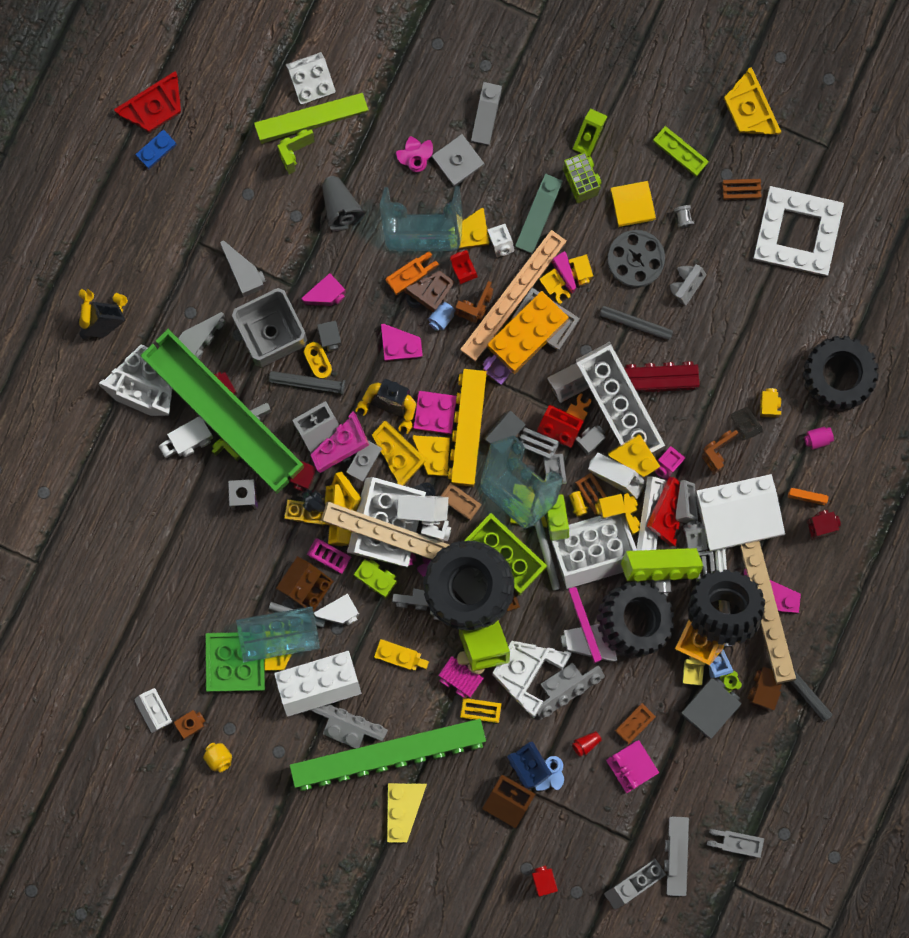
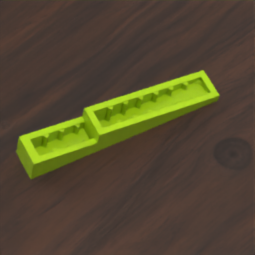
[254,93,369,144]

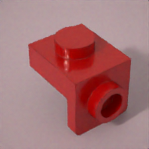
[450,250,478,284]

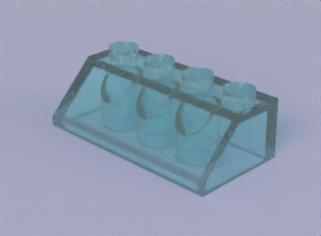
[236,607,320,662]

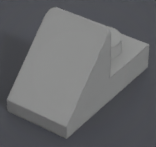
[544,454,566,485]

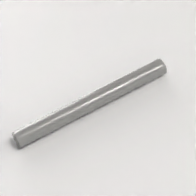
[532,514,560,590]

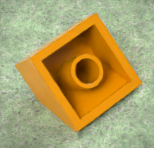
[675,620,726,665]

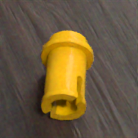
[568,491,588,517]

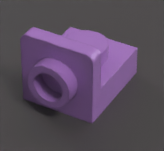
[483,354,511,385]

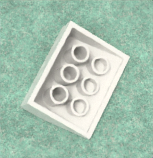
[696,474,785,551]
[347,477,426,567]
[549,513,637,589]

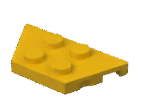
[724,67,781,135]

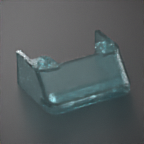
[380,186,463,251]

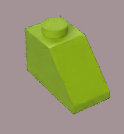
[573,109,607,156]

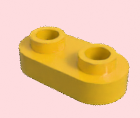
[304,342,332,379]

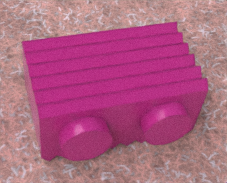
[438,656,484,699]

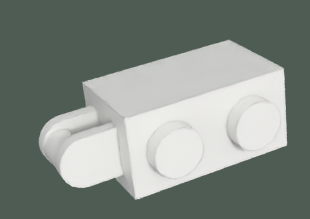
[159,416,213,458]

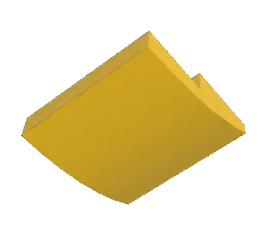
[611,181,656,227]

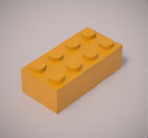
[487,291,569,375]

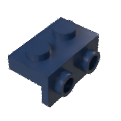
[507,742,552,789]

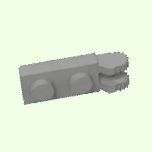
[707,829,764,858]

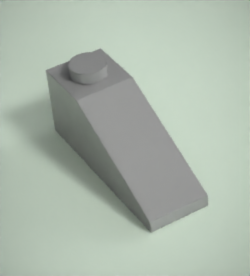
[471,82,502,145]
[220,240,266,297]

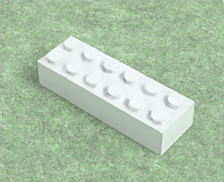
[576,342,665,452]

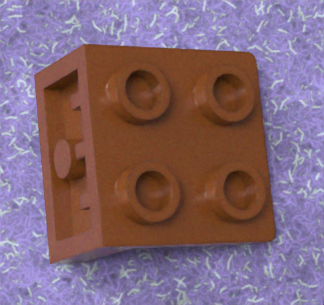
[455,281,494,324]
[701,430,738,475]

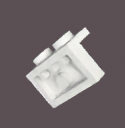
[421,521,451,543]

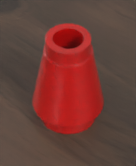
[572,731,602,757]

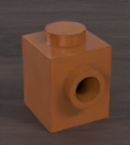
[174,710,205,740]

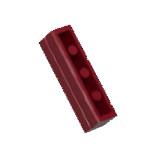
[624,361,700,393]

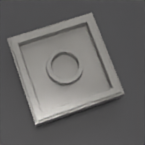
[432,134,484,187]

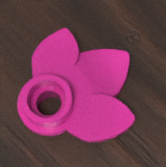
[396,136,433,172]

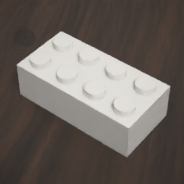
[274,651,362,717]

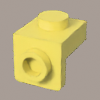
[682,656,705,686]

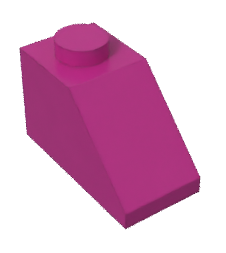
[302,273,346,306]

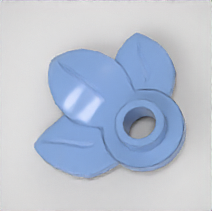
[536,756,564,791]

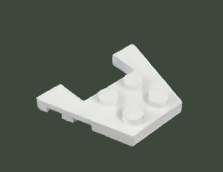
[493,641,571,718]

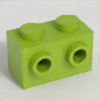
[354,559,397,599]

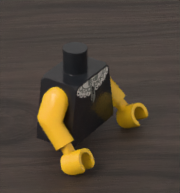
[78,289,128,340]
[356,379,416,434]

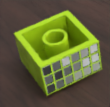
[563,152,602,204]

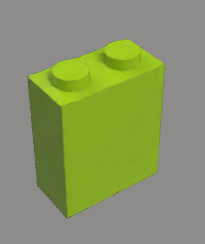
[459,620,510,671]

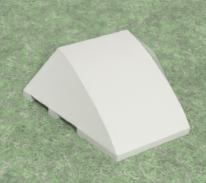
[99,345,172,416]

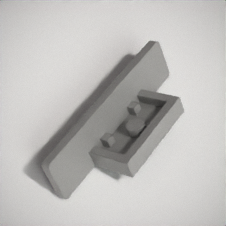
[537,663,605,719]
[312,704,388,749]
[664,817,689,896]

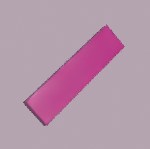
[568,587,602,664]

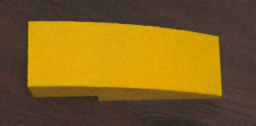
[323,484,351,547]

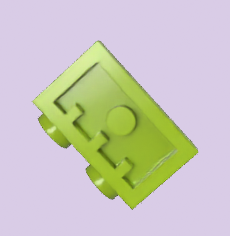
[277,129,315,174]

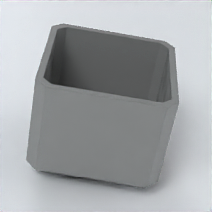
[232,288,307,367]

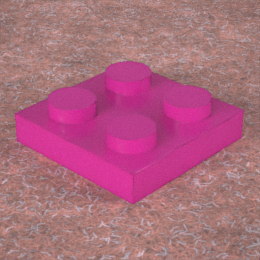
[414,391,457,435]

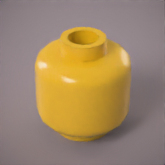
[203,743,232,772]

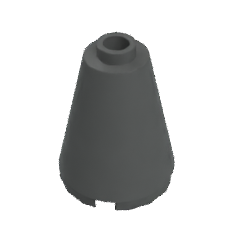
[322,176,365,231]

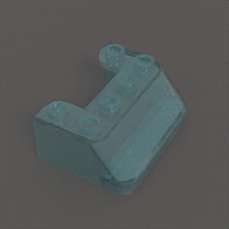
[480,435,564,528]

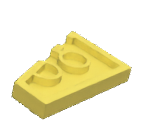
[387,783,427,843]

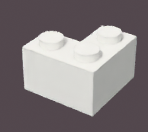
[397,495,449,525]

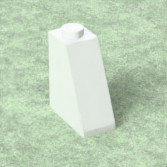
[588,452,647,499]
[561,624,617,662]

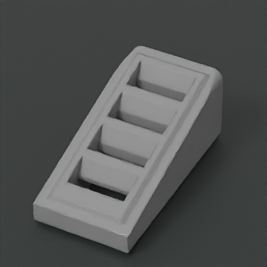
[676,480,698,523]

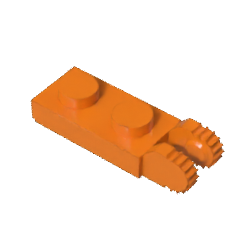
[385,251,439,295]

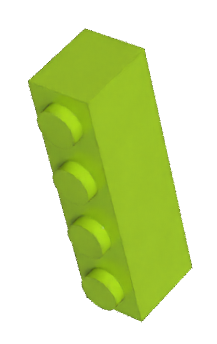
[620,548,703,581]

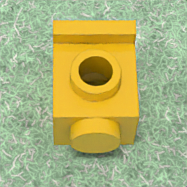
[568,255,593,286]
[760,388,781,418]

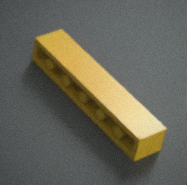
[448,369,487,487]

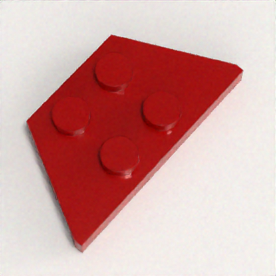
[114,71,181,133]

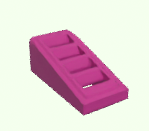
[552,251,576,294]
[307,538,351,574]

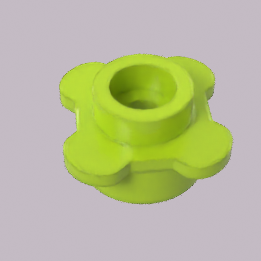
[720,671,742,693]

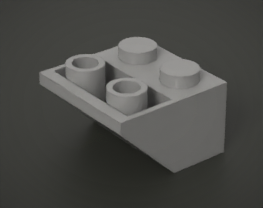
[292,401,339,454]

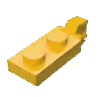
[374,639,429,671]

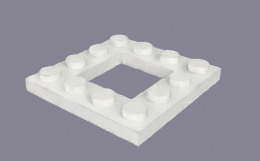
[753,186,844,277]

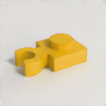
[539,268,570,304]

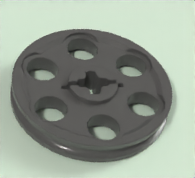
[608,230,665,287]

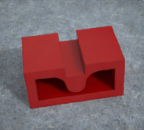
[532,866,558,897]

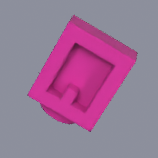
[654,446,685,480]

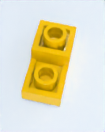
[623,493,640,535]
[284,500,324,525]

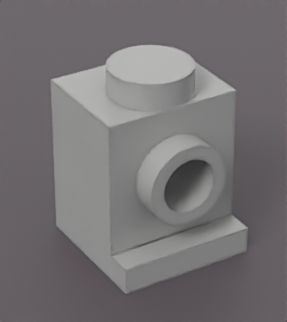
[575,425,605,455]

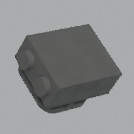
[681,678,742,740]

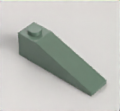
[515,174,563,254]

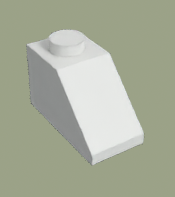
[314,594,359,625]

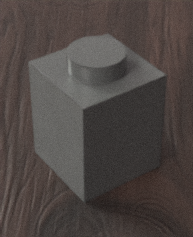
[317,321,342,352]

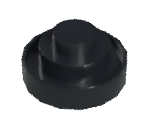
[301,489,326,513]

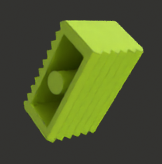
[545,494,569,541]

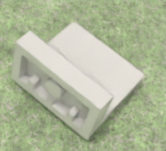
[286,52,335,104]

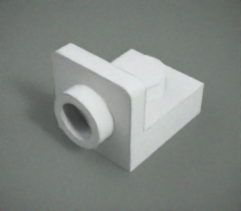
[487,224,514,257]

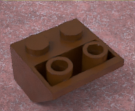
[276,556,334,613]
[482,775,536,828]

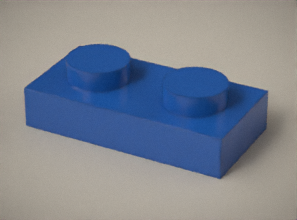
[136,129,177,169]

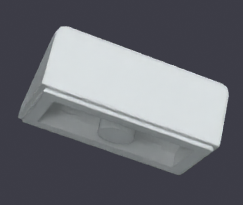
[134,688,172,733]

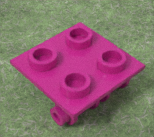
[606,740,659,793]

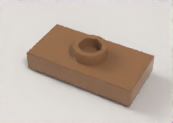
[440,483,482,521]

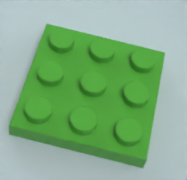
[206,632,265,692]

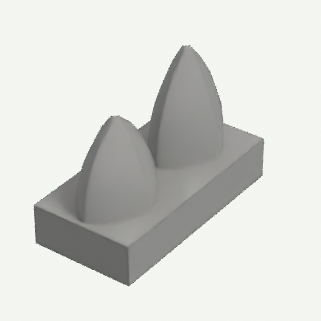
[670,264,706,306]

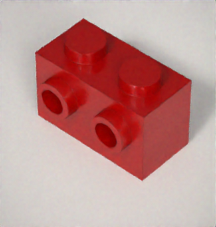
[537,405,584,448]

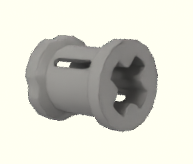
[674,205,694,228]

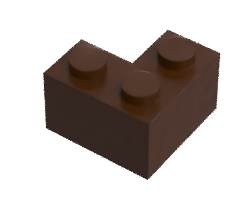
[747,667,782,712]

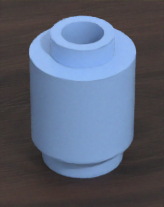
[428,302,455,331]

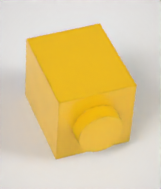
[595,494,626,519]

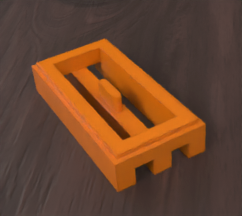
[787,488,828,505]

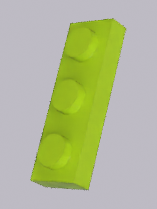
[653,126,709,177]

